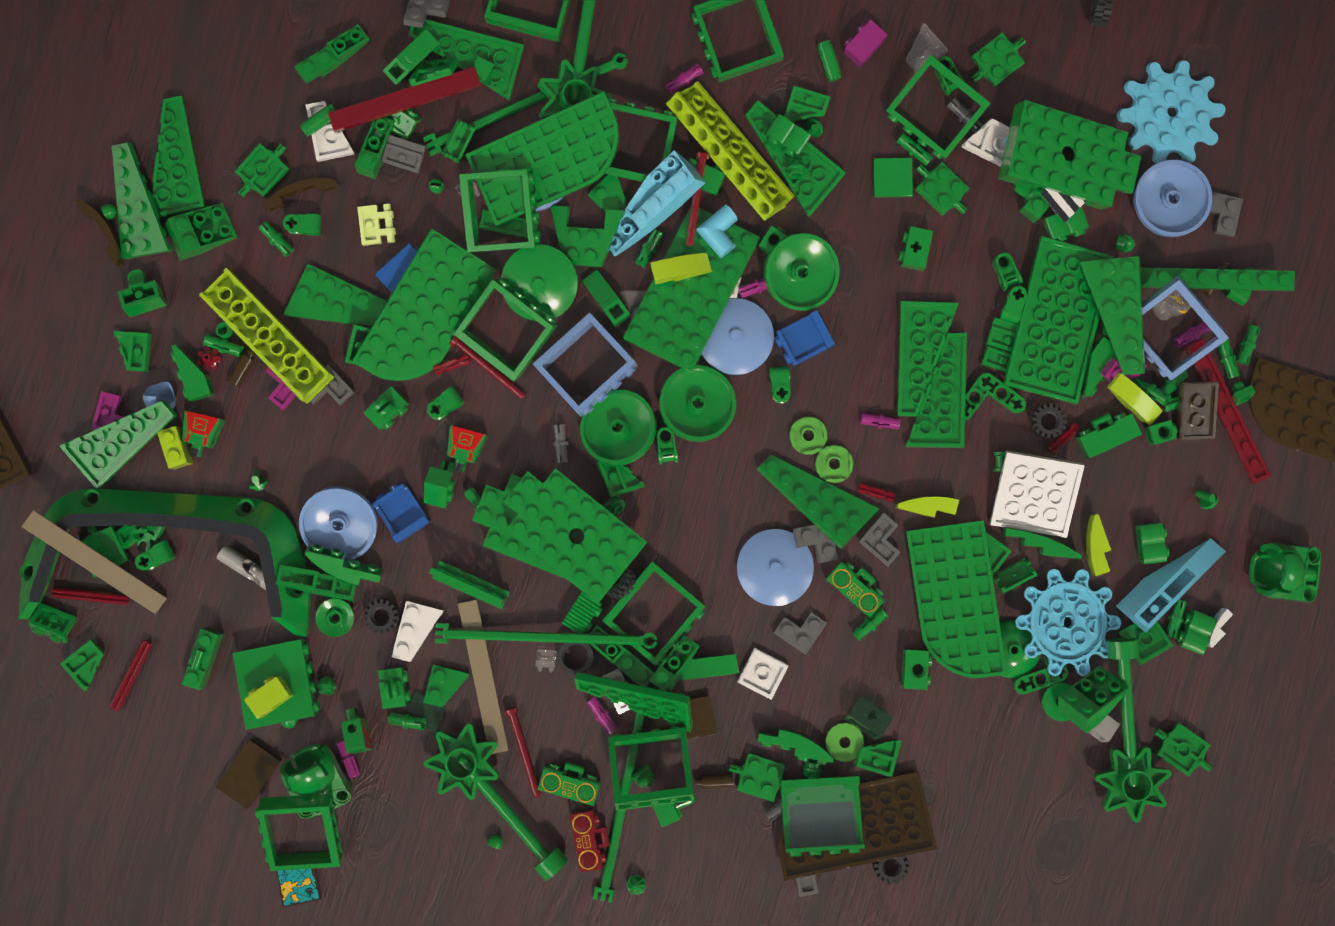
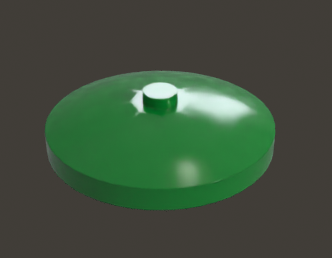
[764,233,840,311]
[501,244,578,321]
[659,365,736,442]
[580,390,657,466]

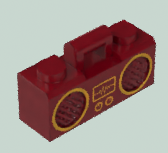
[570,808,610,873]

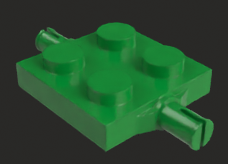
[970,32,1026,87]
[235,143,290,198]
[915,162,970,216]
[82,526,130,578]
[1153,722,1213,777]
[729,752,785,802]

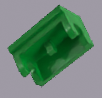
[441,119,475,163]
[993,558,1037,593]

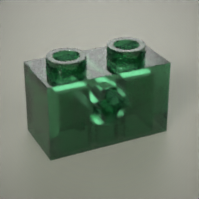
[844,696,892,740]

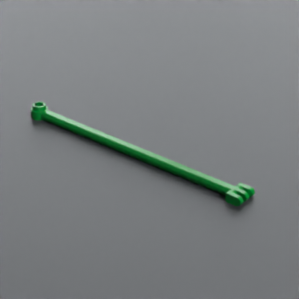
[422,53,628,156]
[435,623,657,649]
[593,685,653,903]

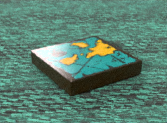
[276,868,322,907]

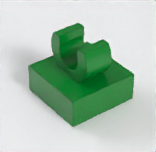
[1232,381,1255,406]

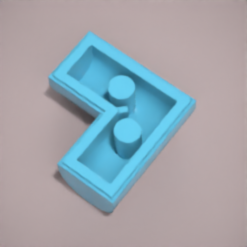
[696,204,738,259]

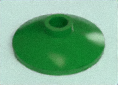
[315,598,354,637]

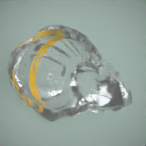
[1153,290,1191,321]

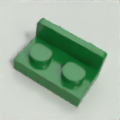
[385,108,422,140]
[29,603,77,643]

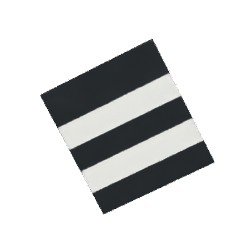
[1041,189,1086,223]

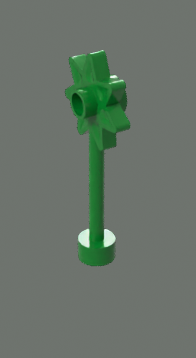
[537,0,612,118]
[1093,638,1171,823]
[423,722,568,881]

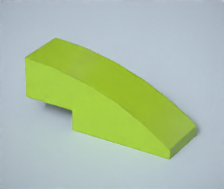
[650,253,712,285]
[1107,372,1163,425]
[895,497,959,517]
[1086,514,1111,576]

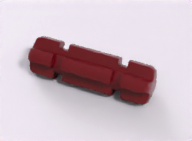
[433,354,470,375]
[1047,422,1080,454]
[858,483,896,502]

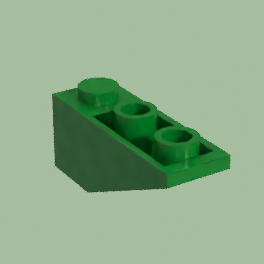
[383,29,440,85]
[355,117,394,179]
[582,270,631,327]
[1080,337,1118,398]
[171,345,215,402]
[649,635,700,692]

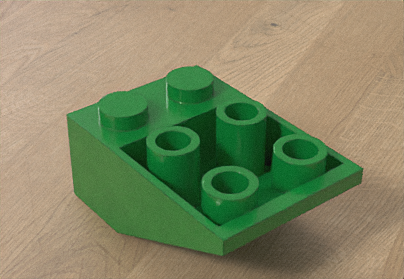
[165,203,237,261]
[1058,665,1129,734]

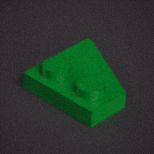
[409,58,458,86]
[784,86,830,122]
[588,175,628,213]
[114,331,152,372]
[597,461,645,499]
[60,639,105,692]
[423,665,469,707]
[854,740,902,777]

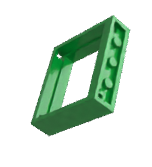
[484,0,571,42]
[691,0,784,83]
[886,55,991,159]
[605,98,678,182]
[459,168,541,252]
[454,278,558,381]
[603,561,706,666]
[608,726,695,811]
[255,794,343,871]

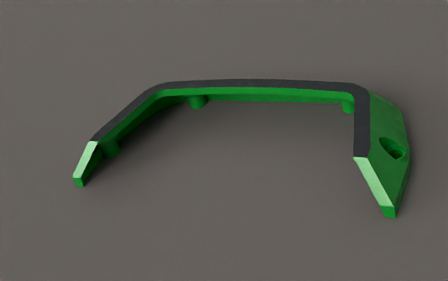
[18,489,312,637]

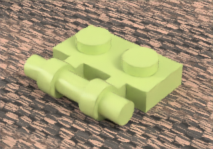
[357,204,396,246]

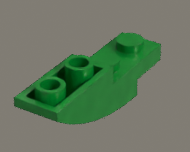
[295,24,369,84]
[305,544,383,585]
[590,625,654,687]
[757,727,833,765]

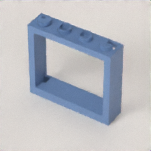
[1142,275,1229,380]
[533,313,637,417]

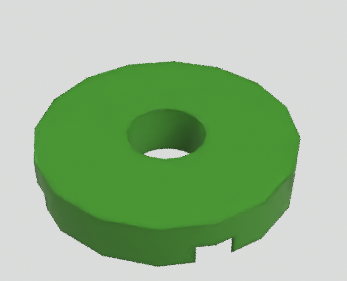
[789,417,828,455]
[815,445,854,483]
[825,722,864,762]

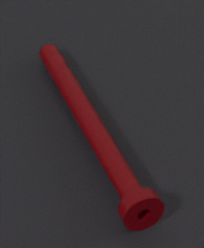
[686,152,710,246]
[450,336,526,399]
[504,707,541,798]

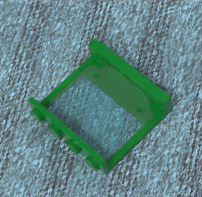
[780,776,865,856]

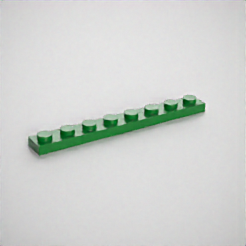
[1140,267,1295,291]

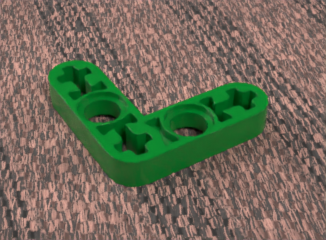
[965,373,1026,421]
[1013,654,1068,694]

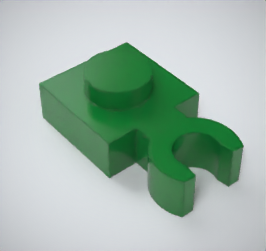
[116,525,148,549]
[137,526,165,551]

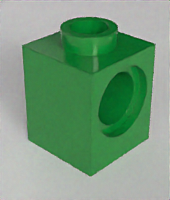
[758,226,787,254]
[1144,420,1177,446]

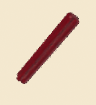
[52,587,130,605]
[109,640,152,711]

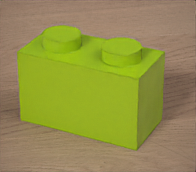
[158,426,193,469]
[244,676,294,719]

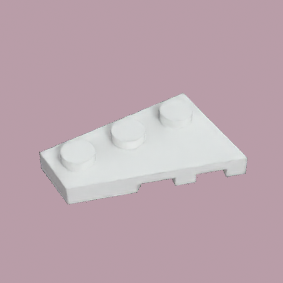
[306,101,355,162]
[392,601,444,662]

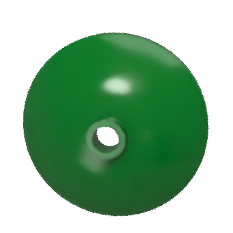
[1000,620,1040,678]

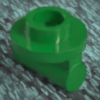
[805,119,823,137]
[249,470,268,491]
[1196,490,1218,509]
[603,496,625,515]
[631,765,655,788]

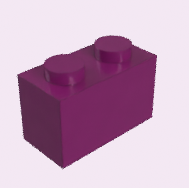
[844,20,888,68]

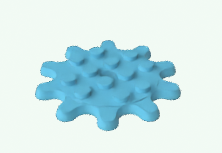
[1116,60,1226,164]
[1015,569,1121,676]

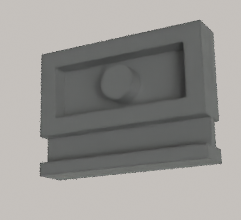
[381,135,427,173]

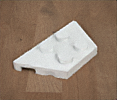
[961,119,1010,167]

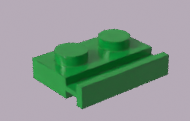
[985,318,1018,353]

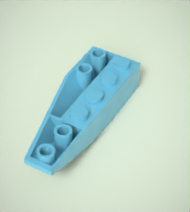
[610,150,706,256]
[1116,538,1226,633]

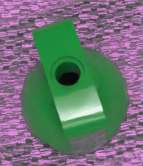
[1249,542,1321,603]
[280,744,352,818]

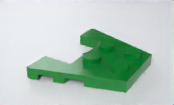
[551,206,625,267]

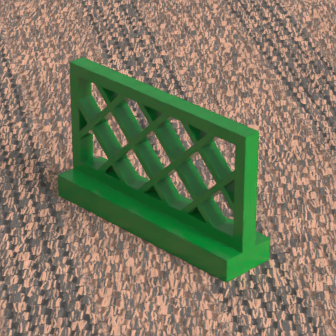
[429,560,510,609]

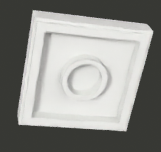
[737,647,789,700]

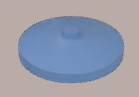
[1134,160,1212,237]
[702,298,774,375]
[299,486,378,560]
[737,529,814,606]

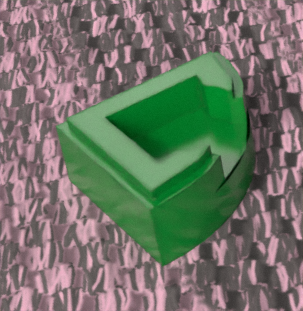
[475,56,495,82]

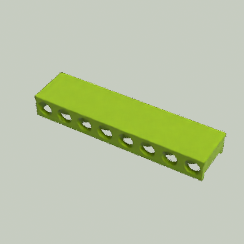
[666,81,794,221]
[199,268,335,404]

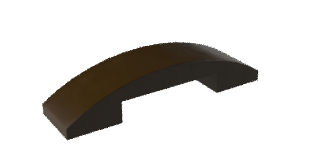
[263,178,341,213]
[74,199,124,268]

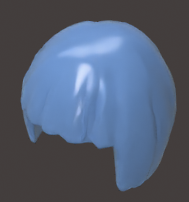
[143,381,176,409]

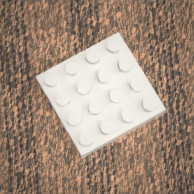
[990,450,1084,537]

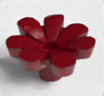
[197,346,222,371]

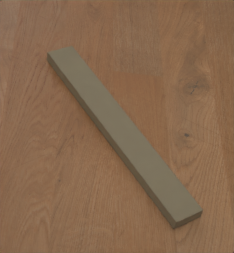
[21,510,167,614]
[458,600,509,754]

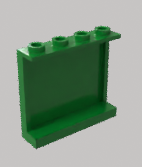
[233,639,320,730]

